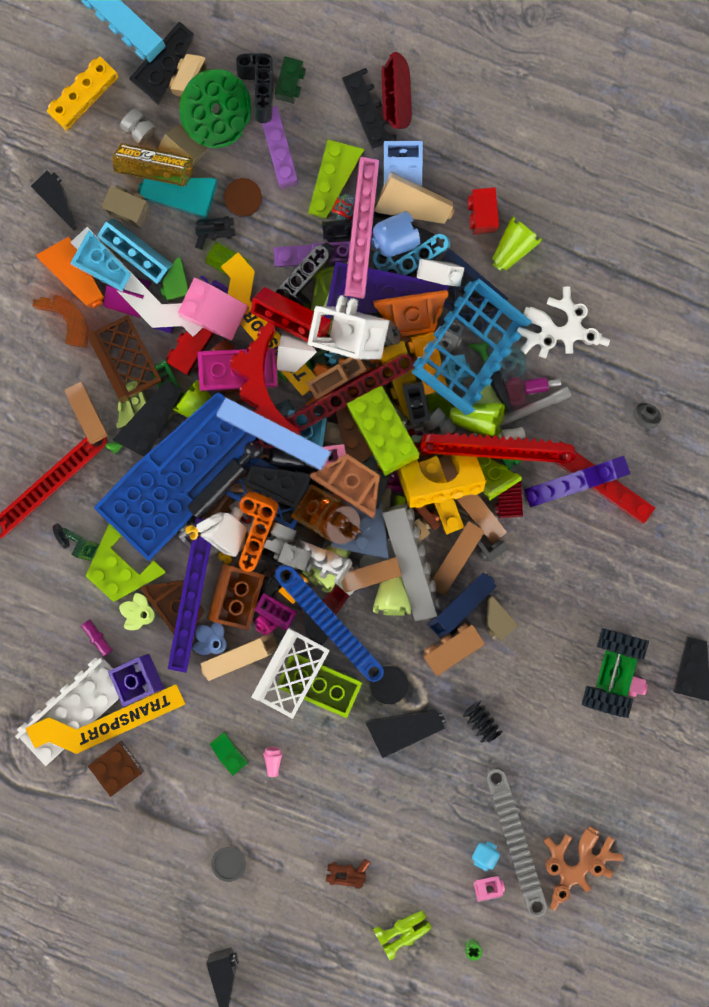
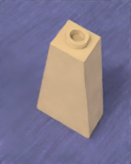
[374,172,455,224]
[201,632,279,681]

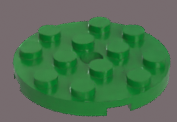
[180,69,251,148]

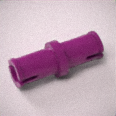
[80,619,113,657]

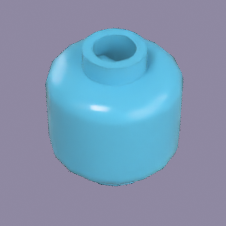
[472,841,500,871]

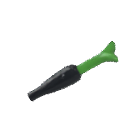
[468,337,514,414]

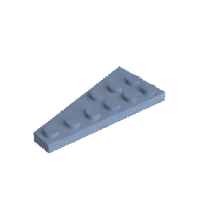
[331,455,389,559]

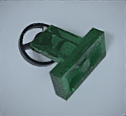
[52,523,99,561]

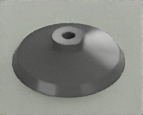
[211,847,246,882]

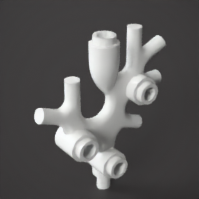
[517,287,610,359]

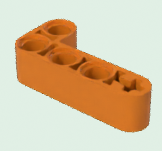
[239,491,279,572]

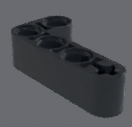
[236,53,273,124]
[276,243,335,310]

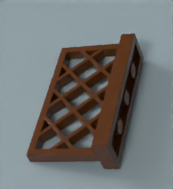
[86,315,162,403]

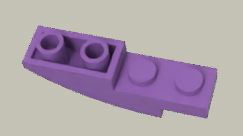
[273,241,350,268]

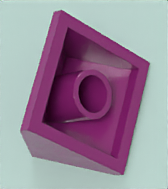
[103,277,152,318]

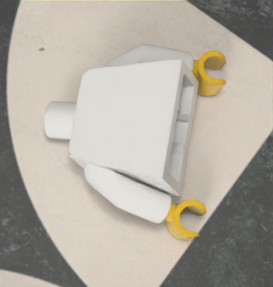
[185,507,247,564]

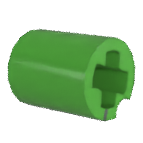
[465,939,482,961]

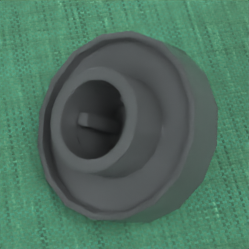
[633,403,662,428]

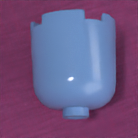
[371,211,420,257]

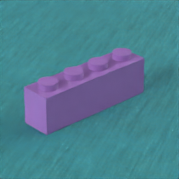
[262,106,298,189]

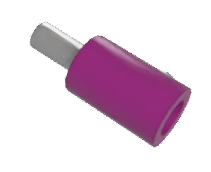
[523,377,561,395]

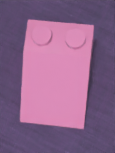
[178,277,248,341]

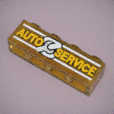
[112,143,194,187]

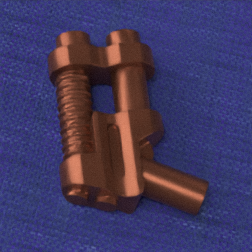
[325,858,371,889]

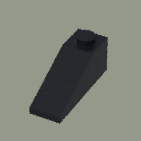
[31,171,76,230]

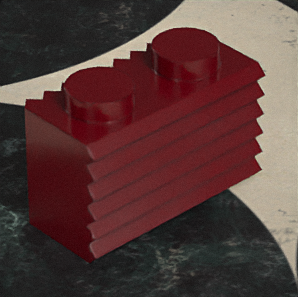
[494,481,523,518]

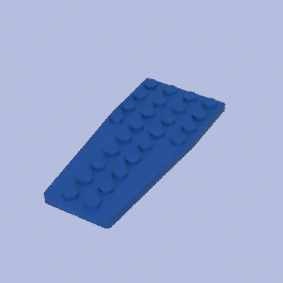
[94,392,257,561]

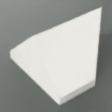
[277,332,317,373]

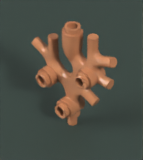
[543,826,623,911]

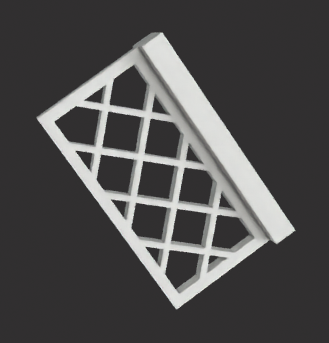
[251,628,330,719]

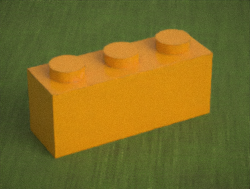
[407,332,447,395]

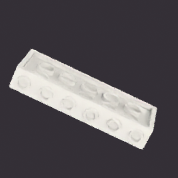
[15,657,119,766]

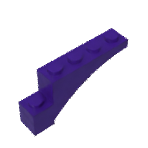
[524,456,630,507]

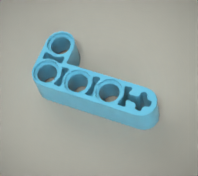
[373,234,451,276]

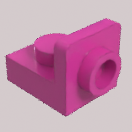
[252,605,286,635]

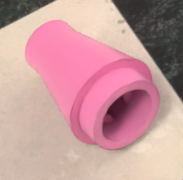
[263,747,282,777]

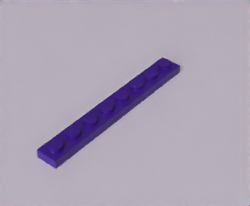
[168,518,211,673]

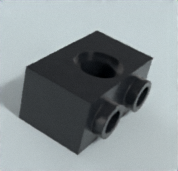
[402,379,430,424]

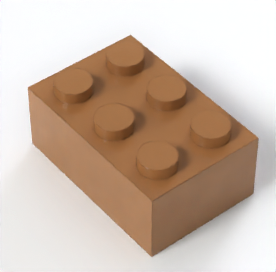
[422,622,485,677]

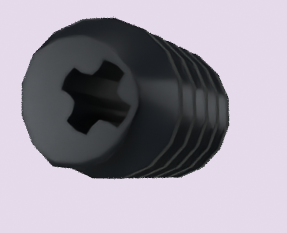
[463,700,503,743]

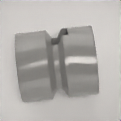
[120,108,156,145]
[421,407,457,435]
[263,522,297,554]

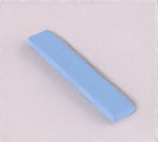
[216,398,331,470]

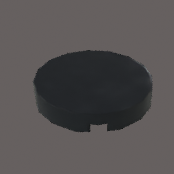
[370,666,408,704]

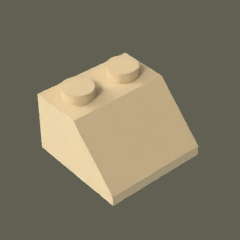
[169,54,209,97]

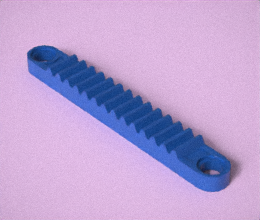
[275,564,384,682]

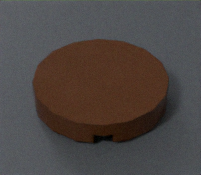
[224,178,262,217]

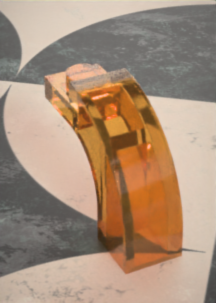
[32,295,89,348]

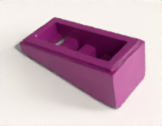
[254,593,297,631]

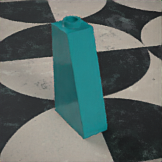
[138,178,218,219]

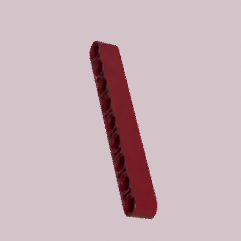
[259,353,414,448]

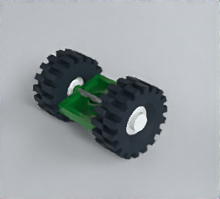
[581,628,649,718]

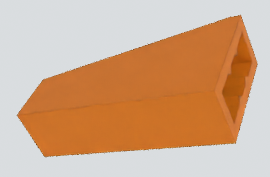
[36,236,105,308]

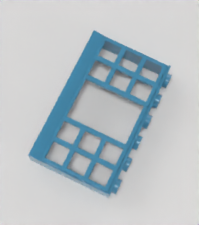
[411,279,532,415]

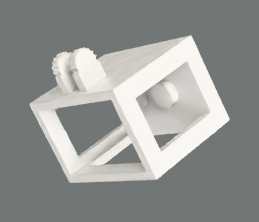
[308,296,389,359]

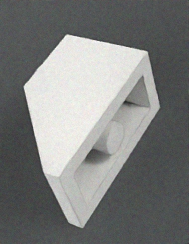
[416,259,464,287]

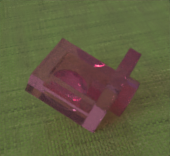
[505,377,525,406]

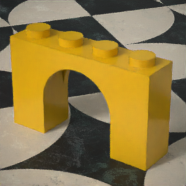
[396,455,486,508]

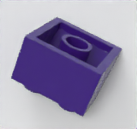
[108,654,164,707]

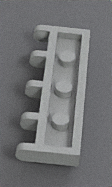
[274,538,353,584]

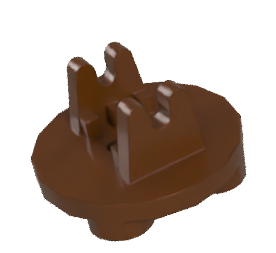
[323,504,361,544]

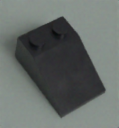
[206,947,239,1007]

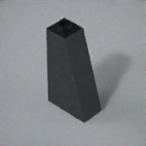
[366,709,446,758]

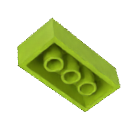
[347,385,419,476]
[277,650,363,718]

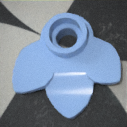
[192,622,227,656]

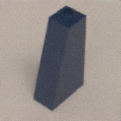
[427,572,497,638]

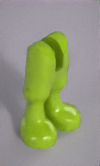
[373,910,432,961]

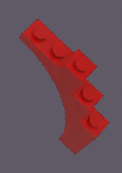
[230,322,301,436]

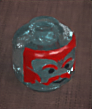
[331,194,355,221]

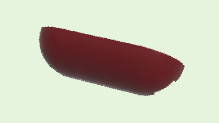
[381,52,412,129]

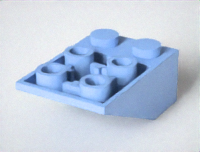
[384,141,423,187]

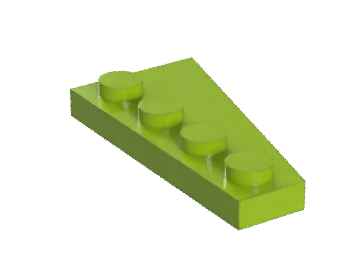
[308,140,365,219]

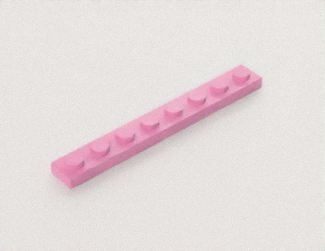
[344,157,379,299]

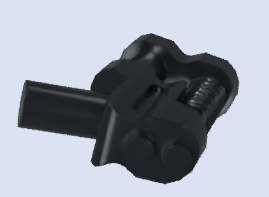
[195,216,236,250]

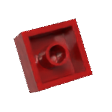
[467,187,499,235]

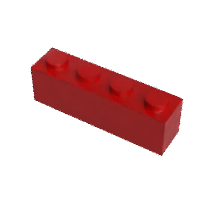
[250,287,331,342]
[167,328,215,376]

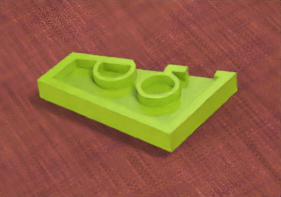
[477,457,522,500]

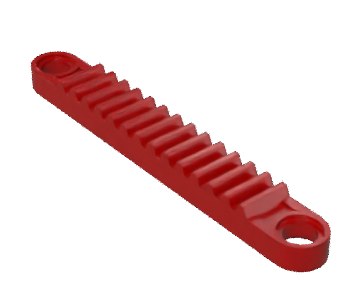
[420,432,576,463]
[0,437,108,539]

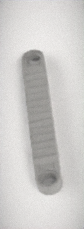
[486,768,547,917]

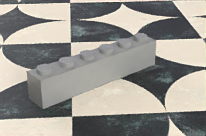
[382,503,442,621]

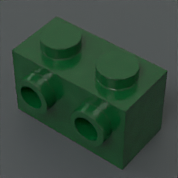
[275,56,306,104]

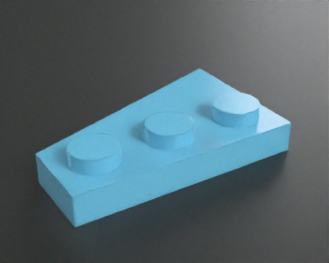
[70,230,132,292]

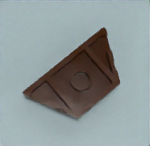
[333,400,373,463]
[140,580,205,635]

